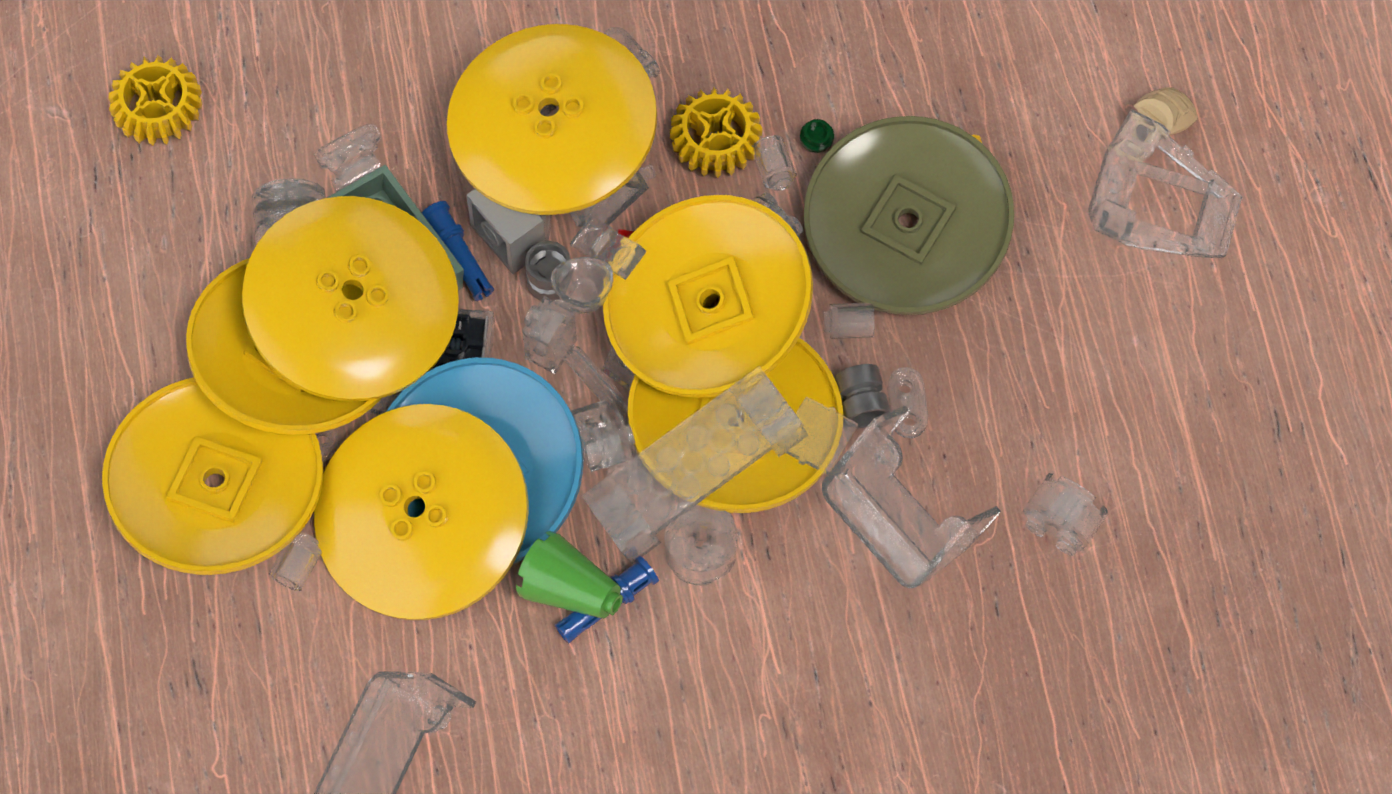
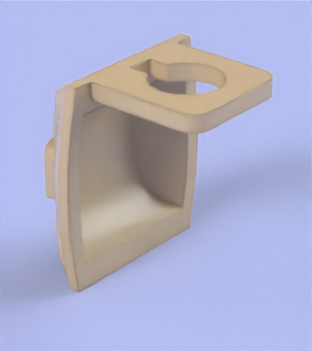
[1123,87,1198,155]

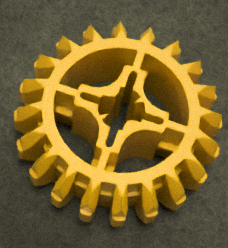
[108,55,203,146]
[670,87,763,178]

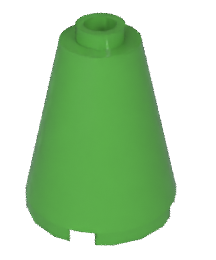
[516,531,623,619]

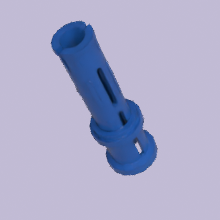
[422,201,494,301]
[555,555,659,644]

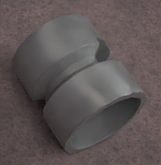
[525,241,572,303]
[835,364,891,429]

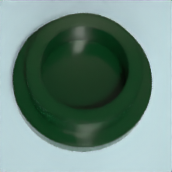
[800,119,834,153]

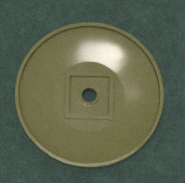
[804,116,1014,315]

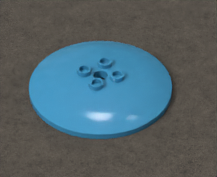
[386,357,584,564]

